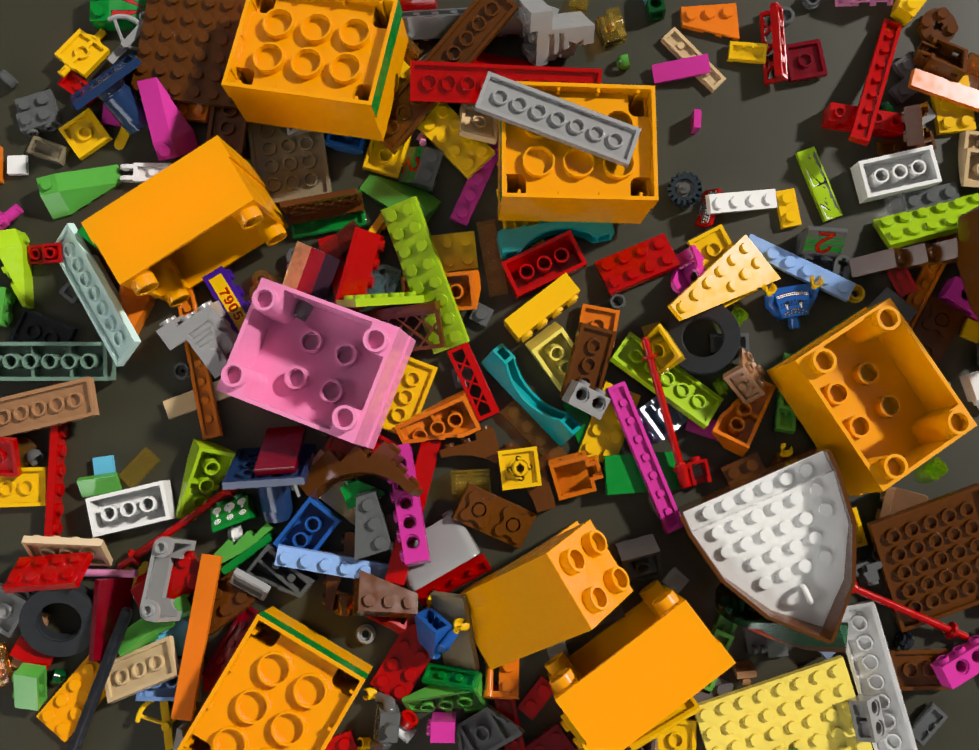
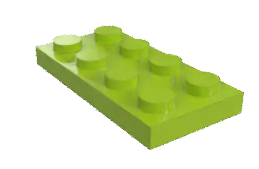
[336,292,424,308]

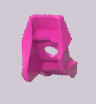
[670,245,706,295]

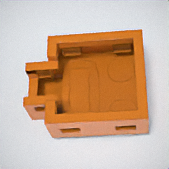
[548,450,604,501]

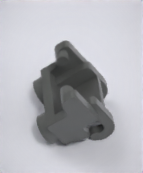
[856,558,882,586]

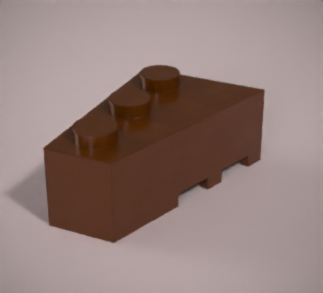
[353,570,418,619]

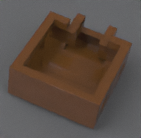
[912,36,968,83]
[901,102,932,146]

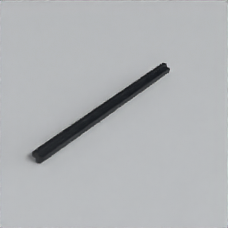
[67,607,134,750]

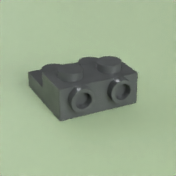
[14,89,63,137]

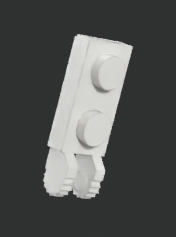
[120,163,172,183]

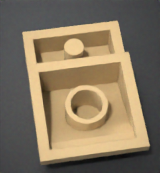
[958,130,979,188]

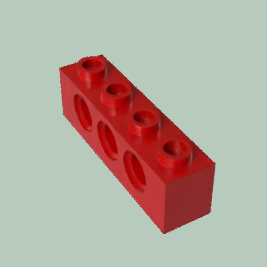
[821,102,905,139]

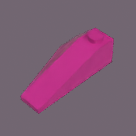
[137,77,199,161]

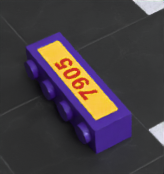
[202,266,251,334]

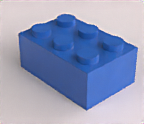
[273,497,344,551]

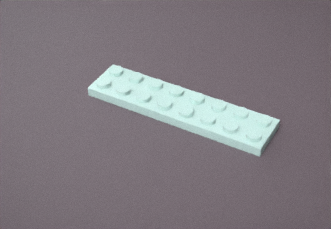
[55,223,141,367]

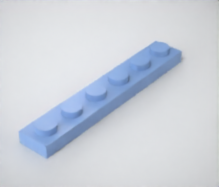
[748,234,856,302]
[274,544,389,580]

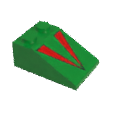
[90,0,147,31]

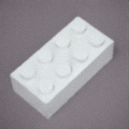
[850,145,942,204]
[85,480,176,537]

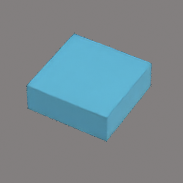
[92,455,116,475]

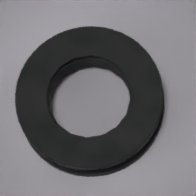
[666,305,741,375]
[19,584,94,657]

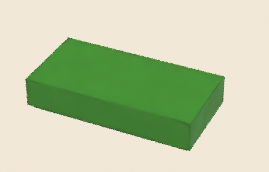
[76,472,122,498]

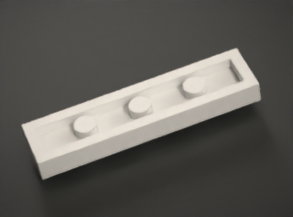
[705,189,777,215]

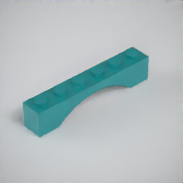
[496,221,615,260]
[480,343,582,447]

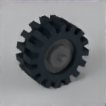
[667,171,702,208]

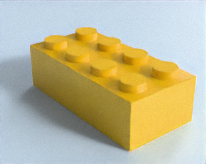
[504,273,580,343]

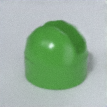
[616,54,630,70]

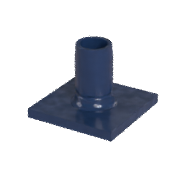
[69,53,148,135]
[222,444,316,523]

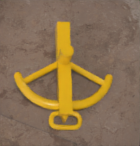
[135,701,196,750]

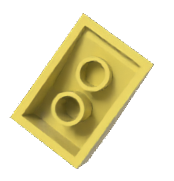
[525,322,573,392]

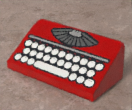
[695,188,722,229]

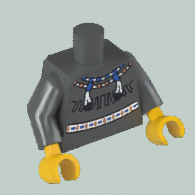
[357,687,400,750]

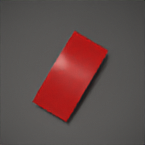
[27,243,63,265]

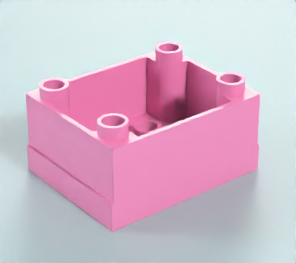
[216,278,416,449]

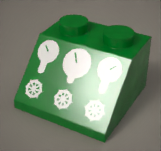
[210,493,260,533]

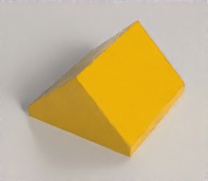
[640,324,686,376]

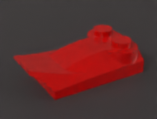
[130,551,200,609]

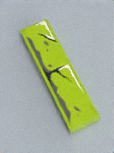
[795,146,843,223]

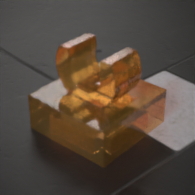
[404,39,425,65]

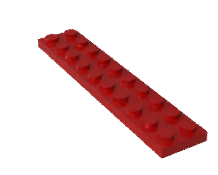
[410,60,602,104]

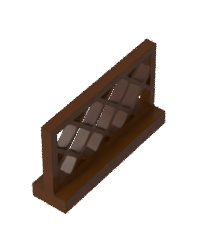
[279,188,365,225]
[362,300,446,351]

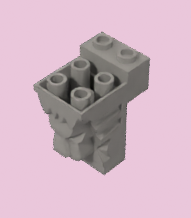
[516,0,595,66]
[156,300,238,378]

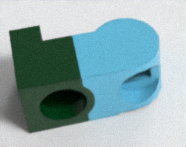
[643,0,666,23]

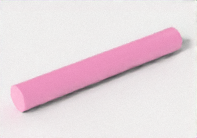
[84,569,138,578]

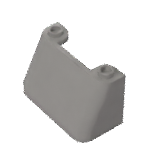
[390,509,480,592]
[139,536,196,622]

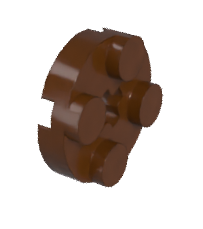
[917,7,958,47]

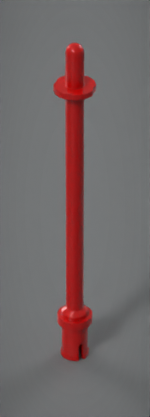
[641,337,692,489]
[117,488,239,570]
[851,581,970,640]

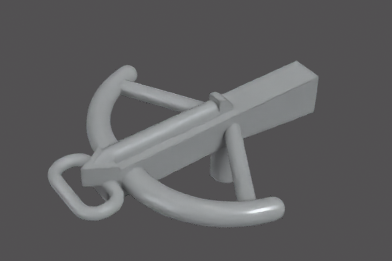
[107,11,145,65]

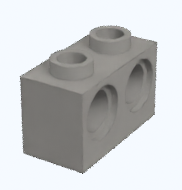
[562,379,611,420]
[848,694,887,743]

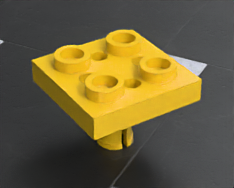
[498,446,542,491]

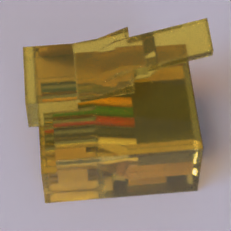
[595,6,627,49]

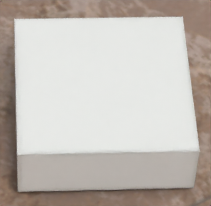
[7,155,29,176]

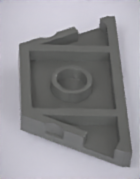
[456,705,525,750]

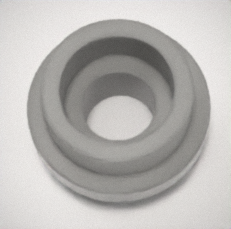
[356,624,376,644]

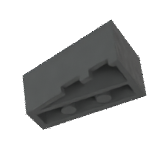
[354,487,393,560]
[246,540,319,598]

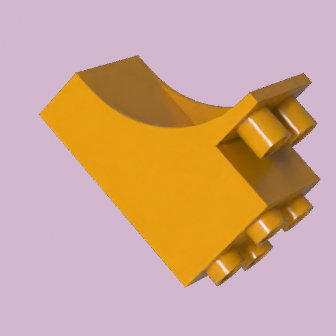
[459,520,633,670]

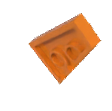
[680,3,740,41]

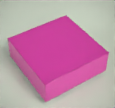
[690,109,701,134]

